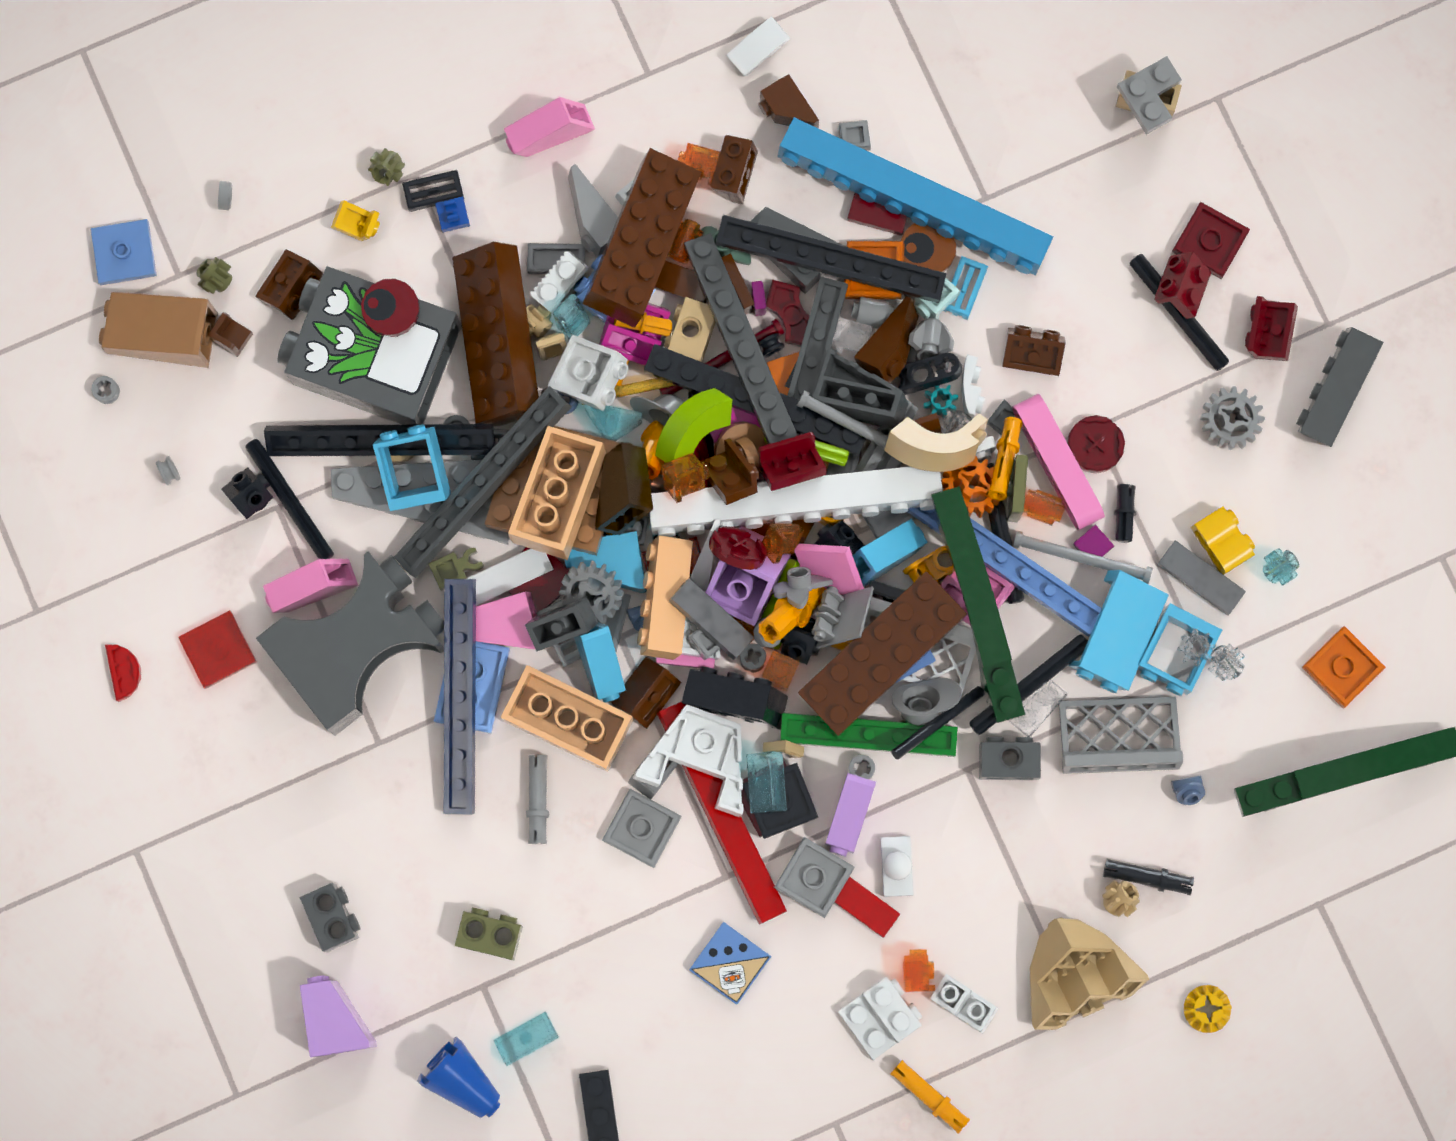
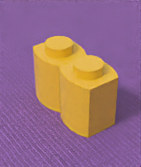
[1191,506,1255,575]

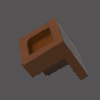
[208,312,253,357]

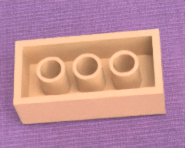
[508,426,606,560]
[500,665,634,772]

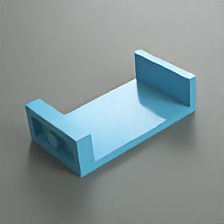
[1068,570,1169,693]

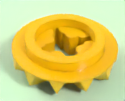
[1184,985,1232,1033]

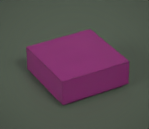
[752,281,766,316]
[1073,524,1114,557]

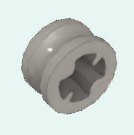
[91,376,120,404]
[156,456,181,485]
[848,755,875,779]

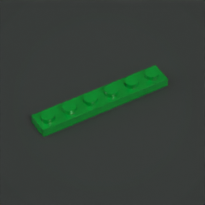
[780,713,958,757]

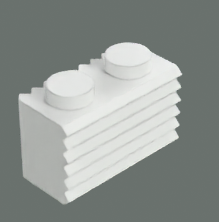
[530,251,589,312]

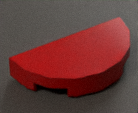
[105,645,141,702]

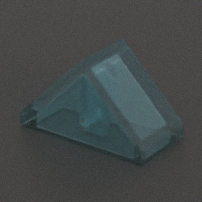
[585,405,643,441]

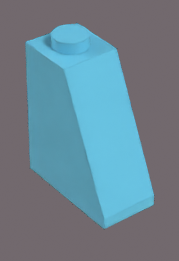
[853,518,928,587]
[565,531,647,593]
[574,622,626,702]

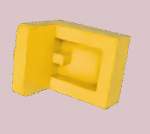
[331,200,380,241]

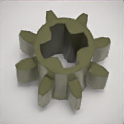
[368,148,405,186]
[196,257,232,294]

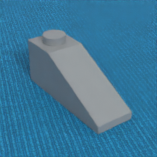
[568,164,618,257]

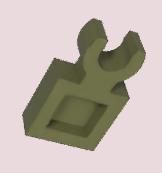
[428,548,484,591]

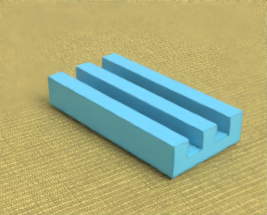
[943,256,988,320]

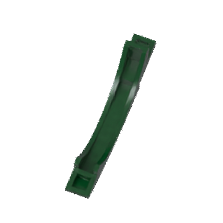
[931,486,1026,723]
[1234,727,1456,817]

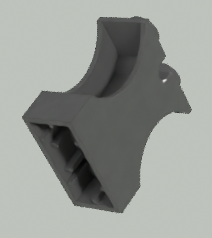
[256,551,444,736]

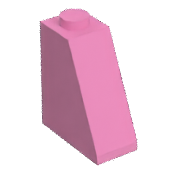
[504,97,595,157]
[263,559,358,613]
[476,592,537,650]

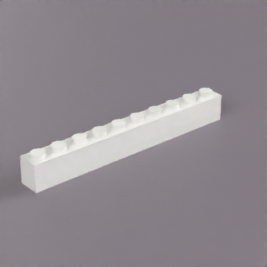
[650,467,943,537]

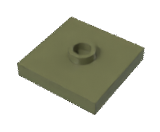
[1007,454,1028,523]

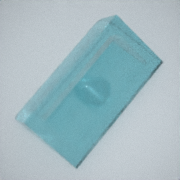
[746,751,787,813]
[494,1011,560,1067]

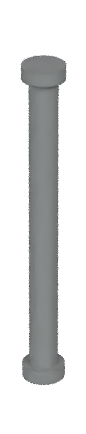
[797,390,888,448]
[1013,531,1153,584]

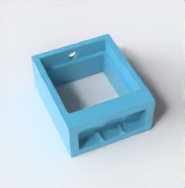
[373,425,451,511]
[1138,603,1222,696]

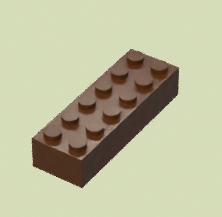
[582,148,702,328]
[452,241,539,426]
[798,571,967,736]

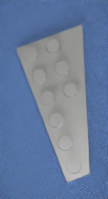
[331,460,509,545]

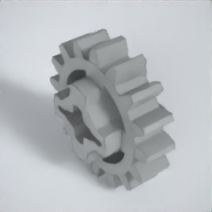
[1200,386,1265,450]
[559,561,624,623]

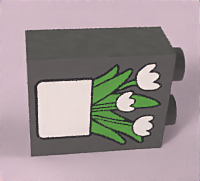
[277,266,462,425]

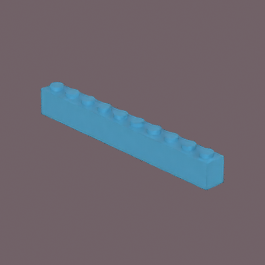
[777,117,1054,276]

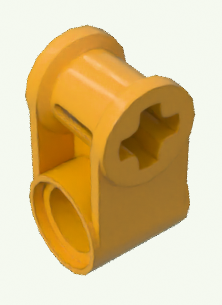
[903,546,955,583]

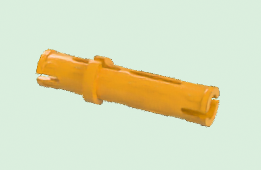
[988,417,1023,501]
[890,1060,970,1134]

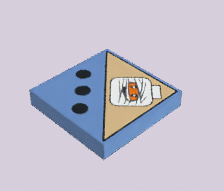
[689,922,771,1005]

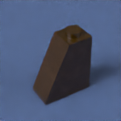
[595,442,653,535]

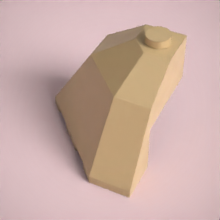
[1030,917,1149,1030]

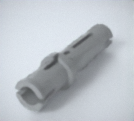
[526,755,549,844]

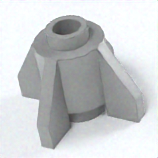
[906,318,954,370]

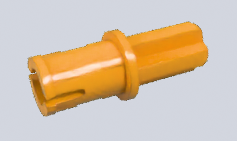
[614,312,672,337]

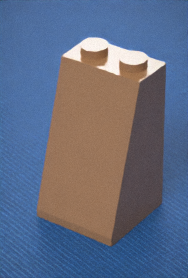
[99,292,218,368]

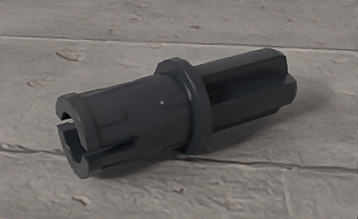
[1113,484,1137,543]

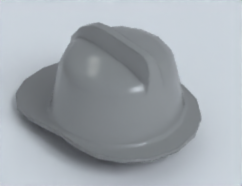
[630,394,685,426]
[892,678,962,726]

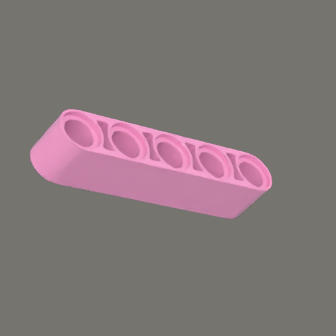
[1012,394,1105,530]

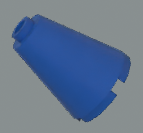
[417,1037,500,1118]

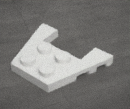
[633,705,743,817]

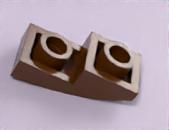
[655,261,707,303]

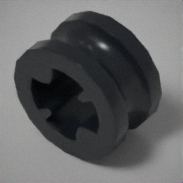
[758,333,785,358]

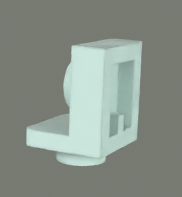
[915,278,960,319]

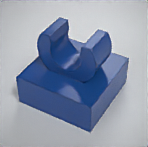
[435,196,470,233]

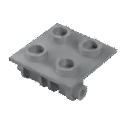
[812,586,874,649]

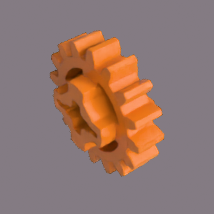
[941,456,1000,518]

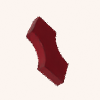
[766,279,810,347]

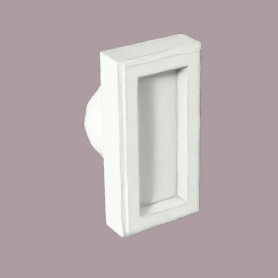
[881,836,914,897]

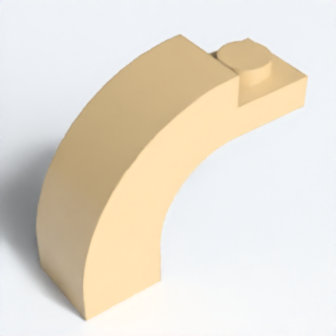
[884,413,988,472]

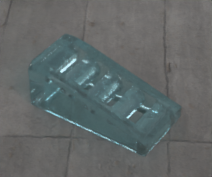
[553,294,590,340]

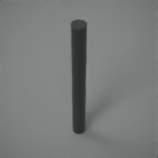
[891,686,985,760]

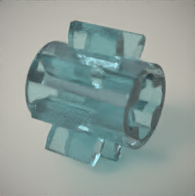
[1263,548,1299,586]

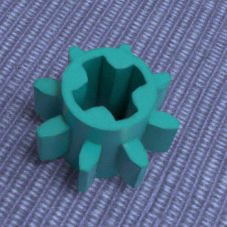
[923,385,959,420]

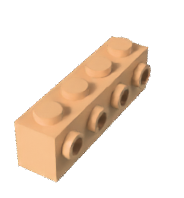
[637,535,693,660]

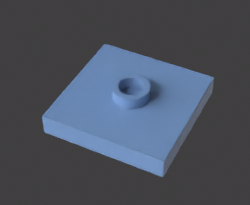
[91,219,157,286]

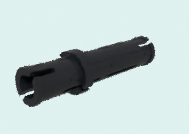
[1103,858,1194,896]

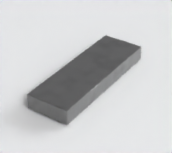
[1157,540,1246,615]
[669,578,754,660]

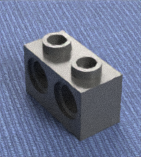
[300,883,361,952]

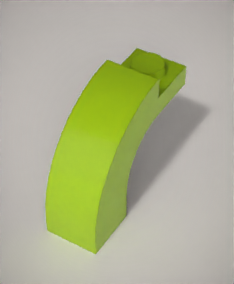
[655,388,733,490]

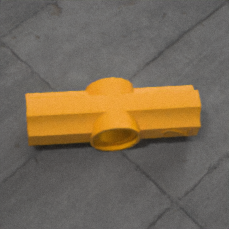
[759,587,826,644]

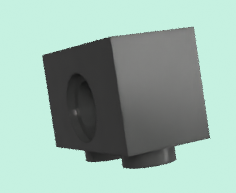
[525,596,598,652]
[979,737,1041,780]

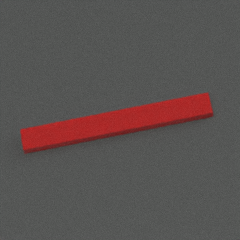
[657,701,787,925]

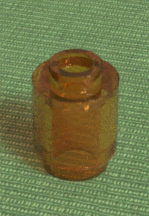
[668,219,704,264]
[1024,489,1066,526]

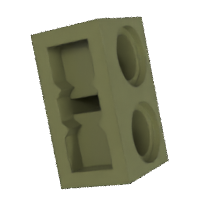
[455,907,523,961]

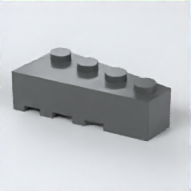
[1296,327,1384,447]

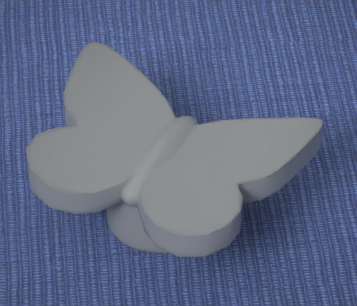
[773,567,833,609]

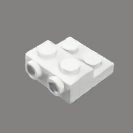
[548,335,628,411]
[838,977,922,1060]

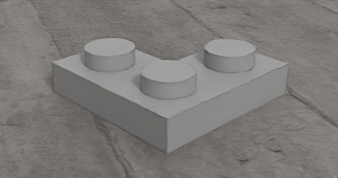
[1117,56,1182,135]

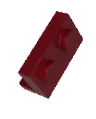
[1154,251,1211,319]
[1245,296,1298,361]
[758,432,826,491]

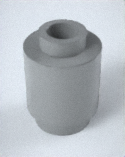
[851,297,894,329]

